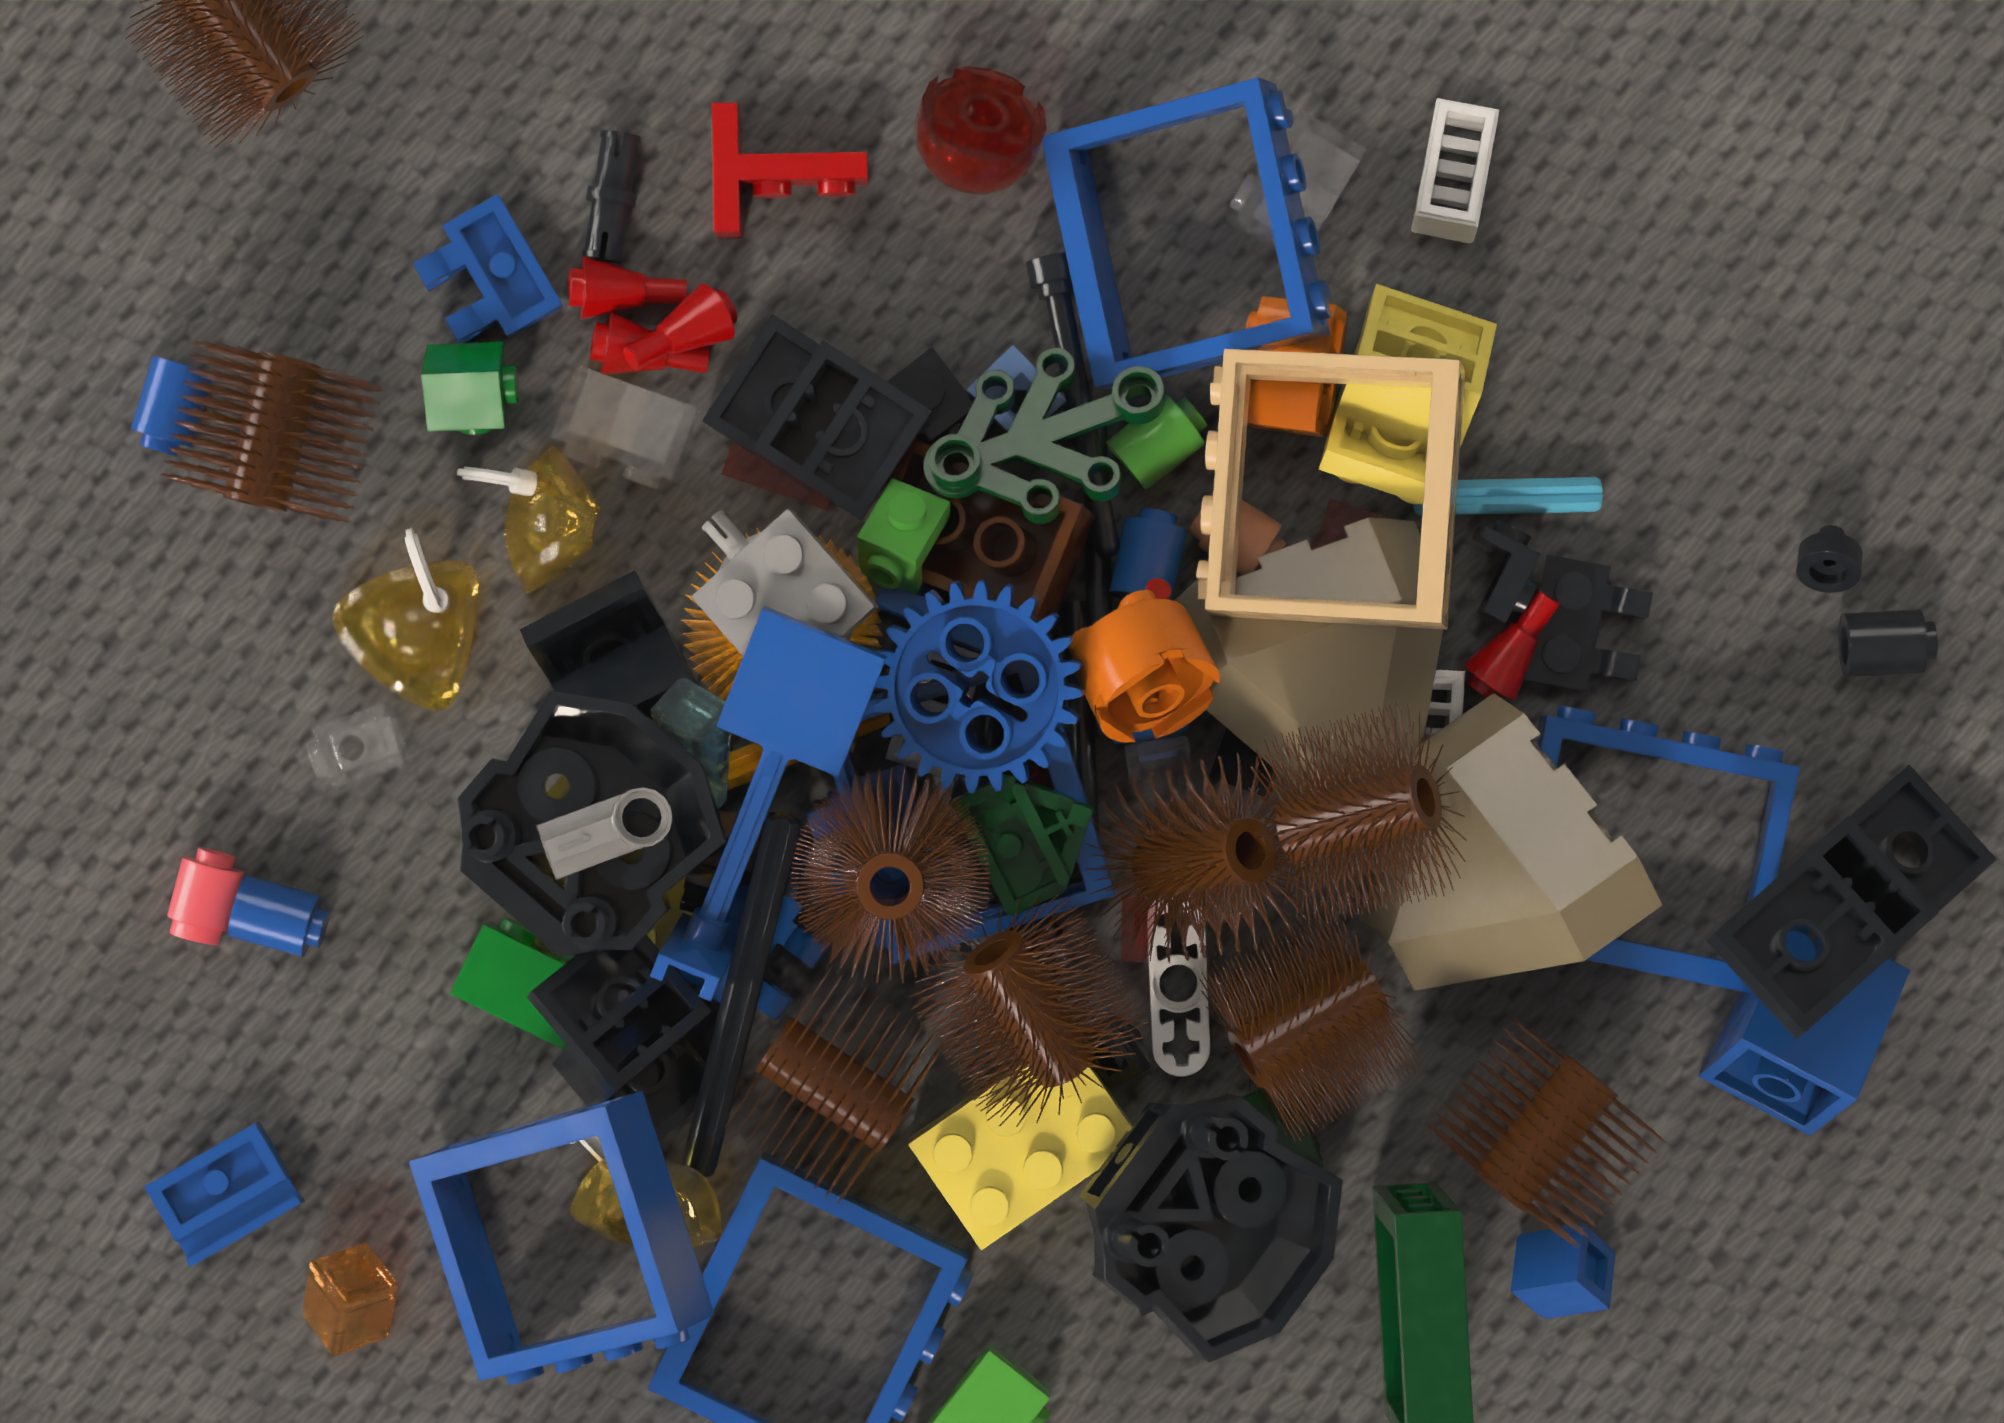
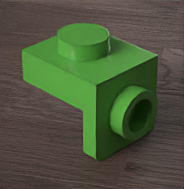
[857,478,951,594]

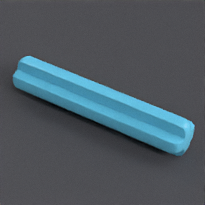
[1413,477,1603,516]

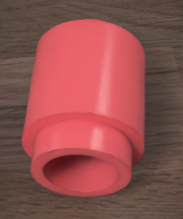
[167,847,245,945]

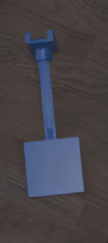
[650,606,887,1001]

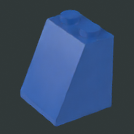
[1698,931,1910,1136]

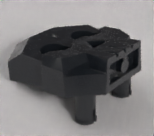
[457,691,727,957]
[1079,1093,1343,1363]

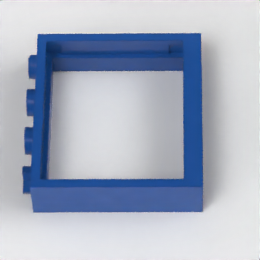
[1041,77,1333,389]
[827,660,1115,964]
[1536,706,1800,994]
[409,1091,715,1385]
[647,1152,974,1423]

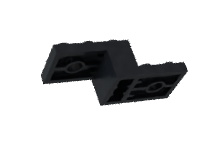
[1706,765,1997,1040]

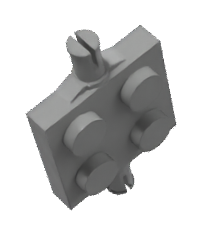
[691,508,879,656]

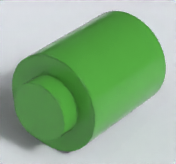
[1106,394,1207,492]

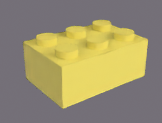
[908,1059,1132,1251]

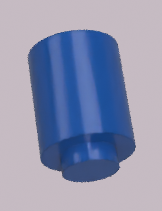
[131,356,213,456]
[1109,508,1187,600]
[228,875,330,957]

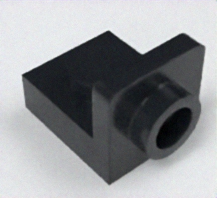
[887,347,974,446]

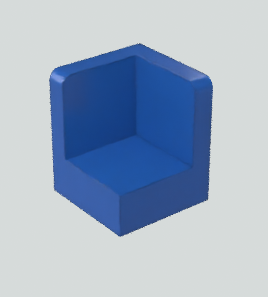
[1511,1224,1616,1319]

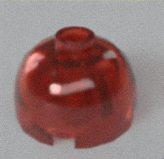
[915,66,1047,195]

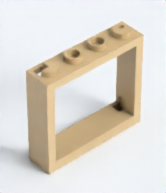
[1196,349,1465,630]

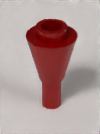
[568,256,687,320]
[623,283,737,371]
[589,312,710,375]
[1463,590,1560,700]

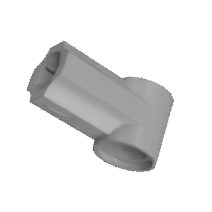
[536,787,672,880]

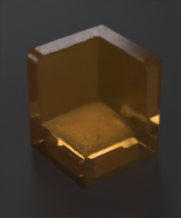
[303,1242,398,1357]

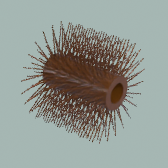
[125,0,365,148]
[160,341,384,522]
[1248,702,1467,926]
[1085,753,1317,963]
[790,766,990,983]
[910,893,1149,1127]
[1199,905,1419,1141]
[724,966,945,1203]
[1428,1019,1666,1248]

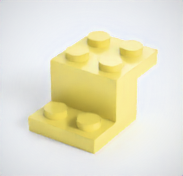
[1318,284,1497,504]

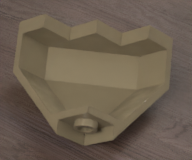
[1174,517,1443,792]
[1360,693,1662,991]

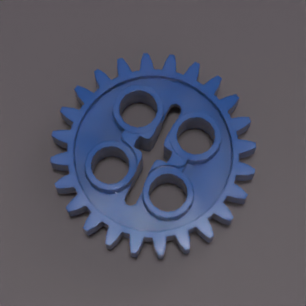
[872,579,1085,793]

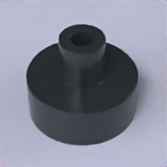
[1796,525,1863,593]

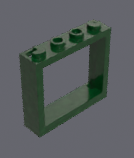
[1372,1182,1474,1423]

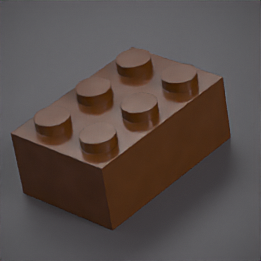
[857,440,1096,621]

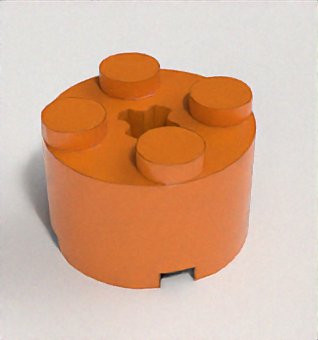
[1067,590,1221,743]

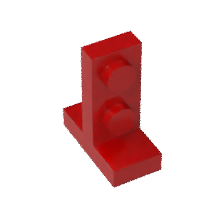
[712,103,869,238]

